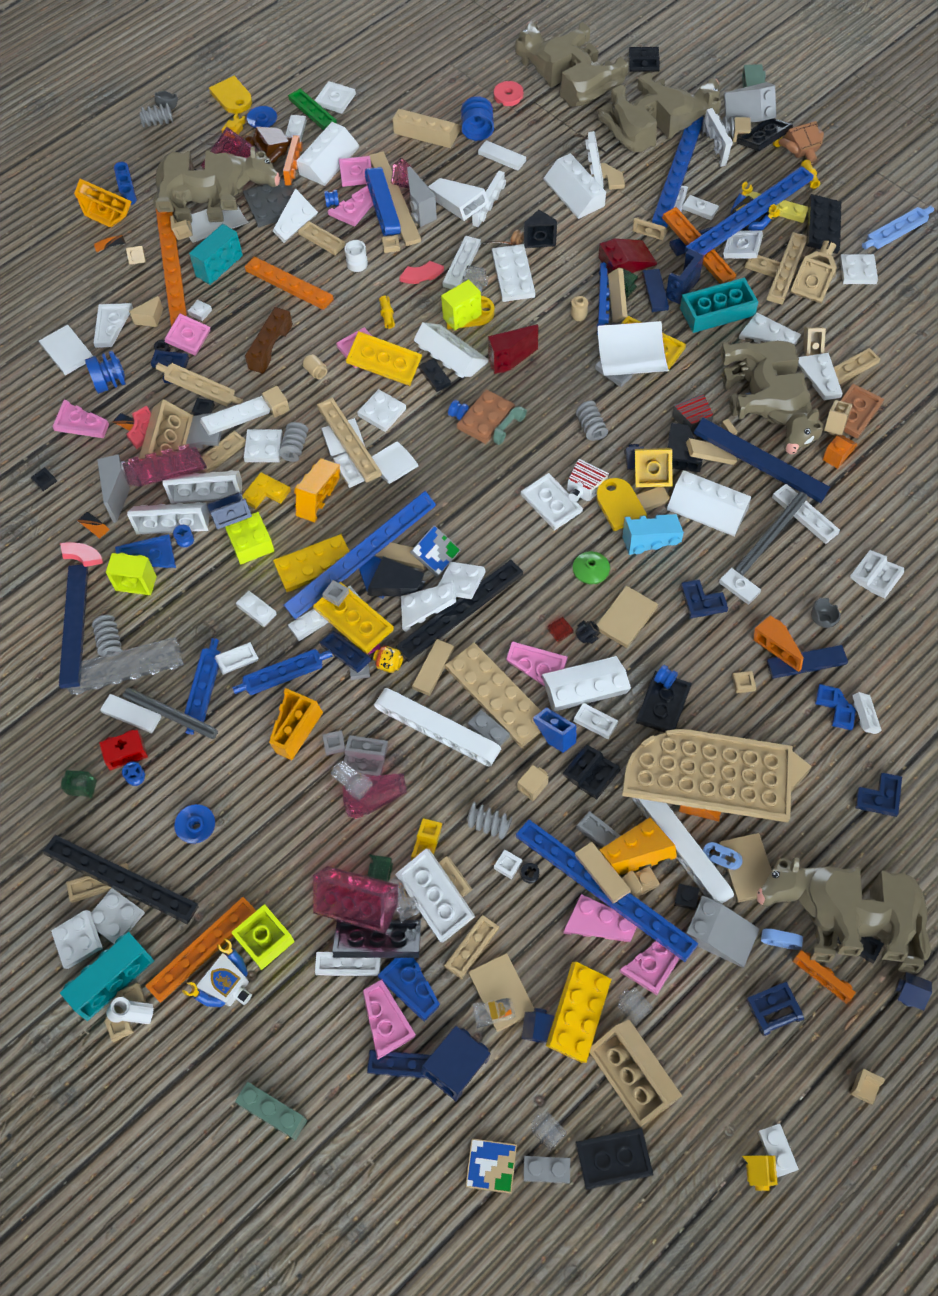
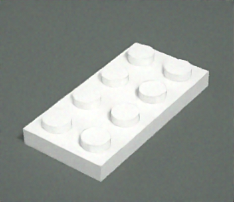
[492,244,535,302]
[395,848,475,942]

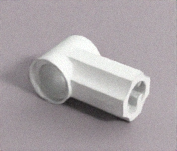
[106,997,153,1024]

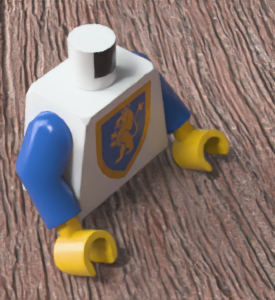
[182,938,252,1007]

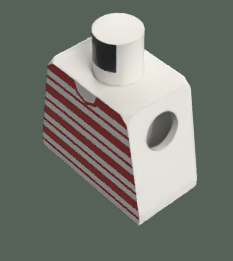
[567,459,609,502]

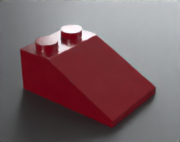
[598,238,657,276]
[488,324,539,374]

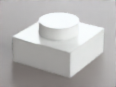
[188,300,212,321]
[494,849,522,879]

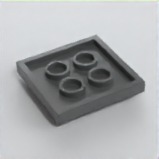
[243,178,294,228]

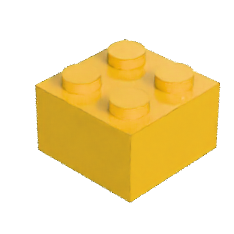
[635,448,672,487]

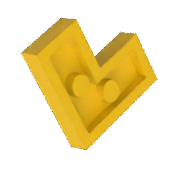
[242,472,291,509]

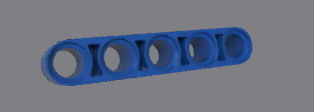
[365,167,401,236]

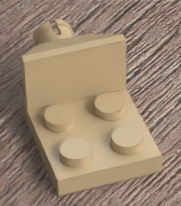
[790,241,837,304]

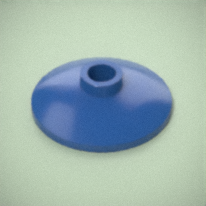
[247,106,277,128]
[174,804,215,844]

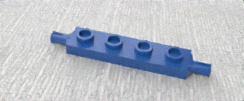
[597,262,610,335]
[184,638,221,735]
[232,649,333,696]

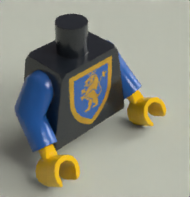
[731,182,780,231]

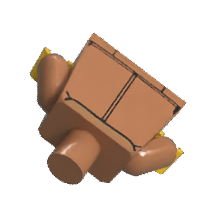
[773,121,824,162]

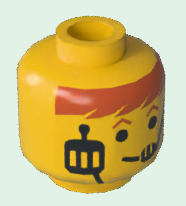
[373,645,403,673]

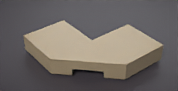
[589,163,625,190]
[105,982,147,1042]

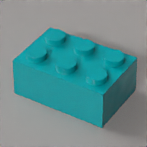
[189,224,243,285]

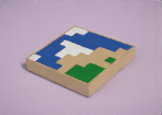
[466,1139,517,1194]

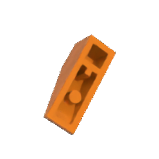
[753,615,804,672]

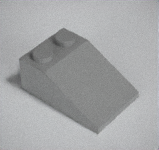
[724,82,776,122]
[407,166,437,227]
[97,454,132,523]
[686,896,759,968]

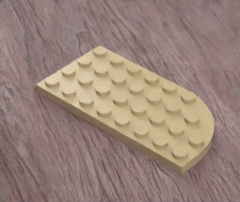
[622,729,793,822]

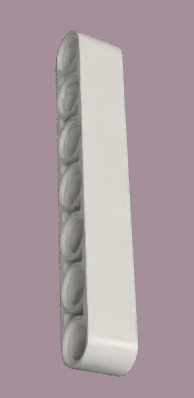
[374,688,501,767]
[632,798,734,904]

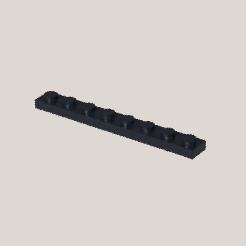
[396,560,523,662]
[43,835,199,925]

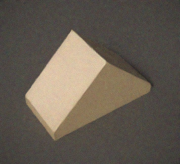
[129,296,163,327]
[791,751,812,792]

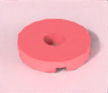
[494,81,524,106]

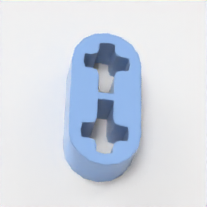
[703,842,743,870]
[761,929,803,950]

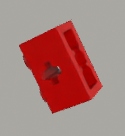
[99,729,148,770]

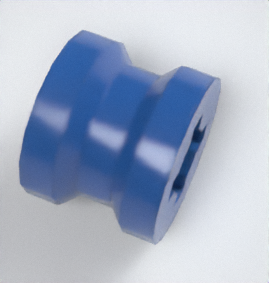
[324,190,339,207]
[448,400,469,421]
[173,525,194,548]
[654,664,678,689]
[122,762,146,786]

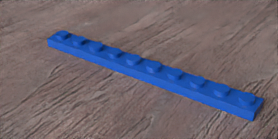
[652,116,704,228]
[685,167,814,255]
[283,491,436,620]
[516,820,698,962]

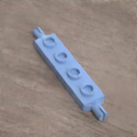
[862,206,934,250]

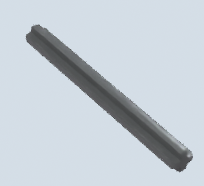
[735,492,808,576]
[123,688,218,739]

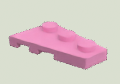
[328,186,373,226]
[53,399,109,438]
[506,642,568,686]
[563,894,637,942]
[620,941,680,995]
[363,980,416,1060]

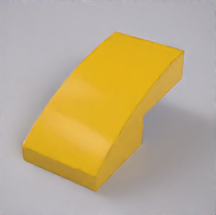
[411,818,442,861]

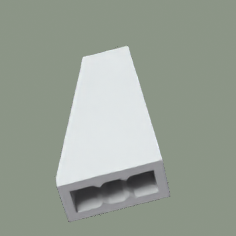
[428,178,489,221]

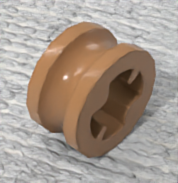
[511,229,524,245]

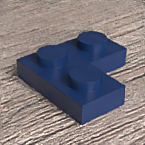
[151,350,189,384]
[681,579,728,619]
[855,773,902,817]

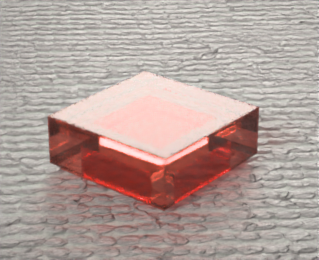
[547,616,574,643]

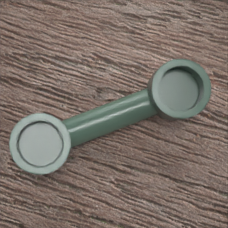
[493,407,527,445]

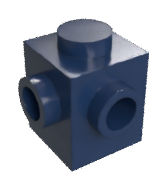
[895,972,932,1011]
[521,1008,555,1043]

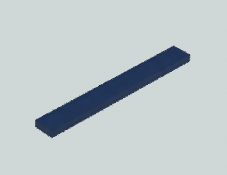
[694,418,830,503]
[59,564,89,689]

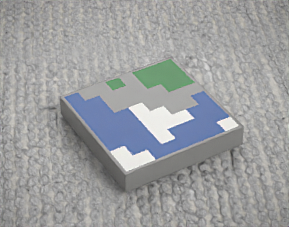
[410,525,461,577]

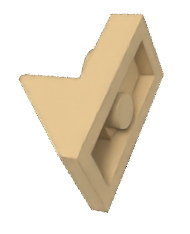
[622,866,660,898]

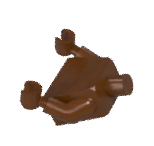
[245,127,292,163]

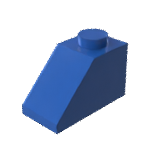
[533,707,576,753]

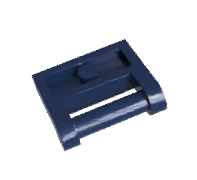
[746,982,804,1036]

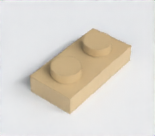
[439,856,473,897]

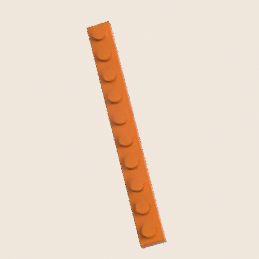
[156,209,187,327]

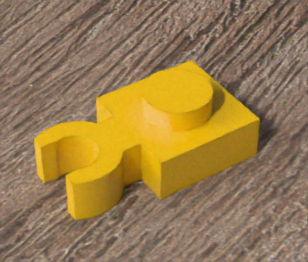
[221,113,246,139]

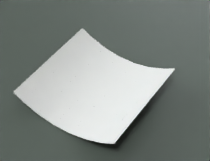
[189,205,250,243]
[598,321,669,376]

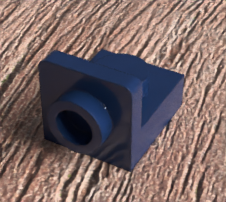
[624,444,644,470]

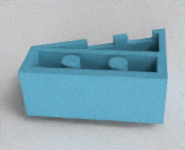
[622,514,684,555]

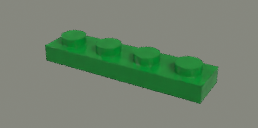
[288,88,337,131]

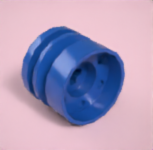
[461,96,494,141]
[85,350,126,394]

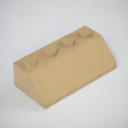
[393,109,462,148]
[137,399,193,474]
[590,1020,682,1127]

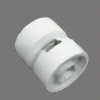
[345,240,368,272]

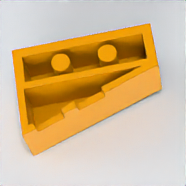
[294,458,340,522]
[269,688,323,760]
[599,817,677,875]

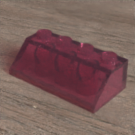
[122,444,207,486]
[313,866,398,934]

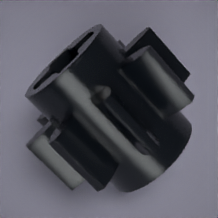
[576,620,600,644]

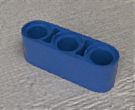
[114,162,137,205]

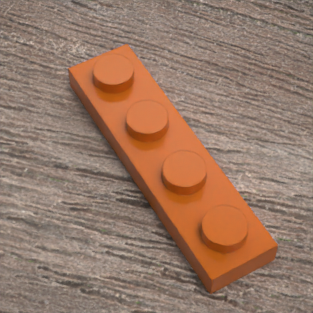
[283,135,303,185]

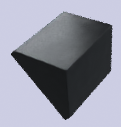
[524,209,557,248]

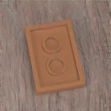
[841,384,884,439]
[457,389,515,444]

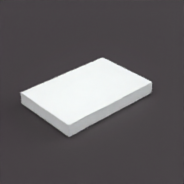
[39,325,93,375]
[521,473,583,531]

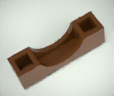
[245,307,293,374]

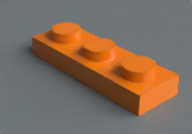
[793,950,856,1004]

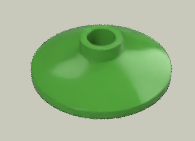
[573,551,610,584]

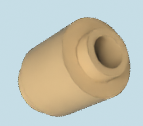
[571,296,588,321]
[303,354,327,379]

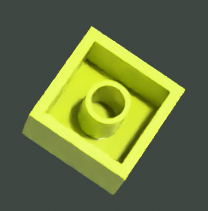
[441,279,482,331]
[225,512,274,565]
[106,553,157,595]
[231,904,295,970]

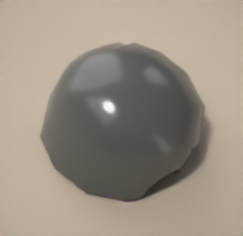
[155,91,178,110]
[811,598,841,628]

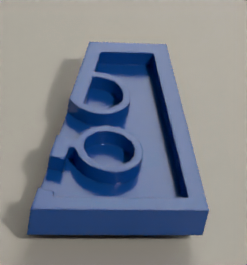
[115,534,176,568]
[378,958,440,1022]

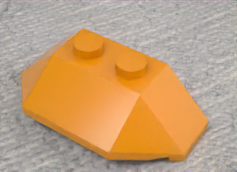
[74,179,132,228]

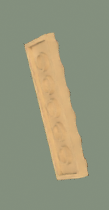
[445,643,541,748]

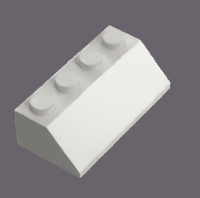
[297,122,359,186]
[544,153,606,219]
[414,322,489,378]
[163,470,242,504]
[667,470,751,537]
[127,502,209,535]
[542,656,631,712]

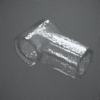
[331,761,373,801]

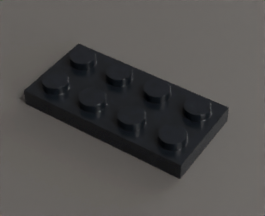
[806,194,842,254]
[332,920,421,958]

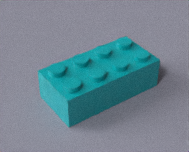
[680,278,758,333]
[60,932,155,1021]

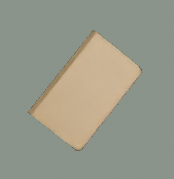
[633,218,667,240]

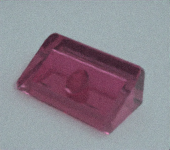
[391,158,413,188]

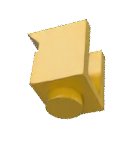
[742,1155,778,1191]

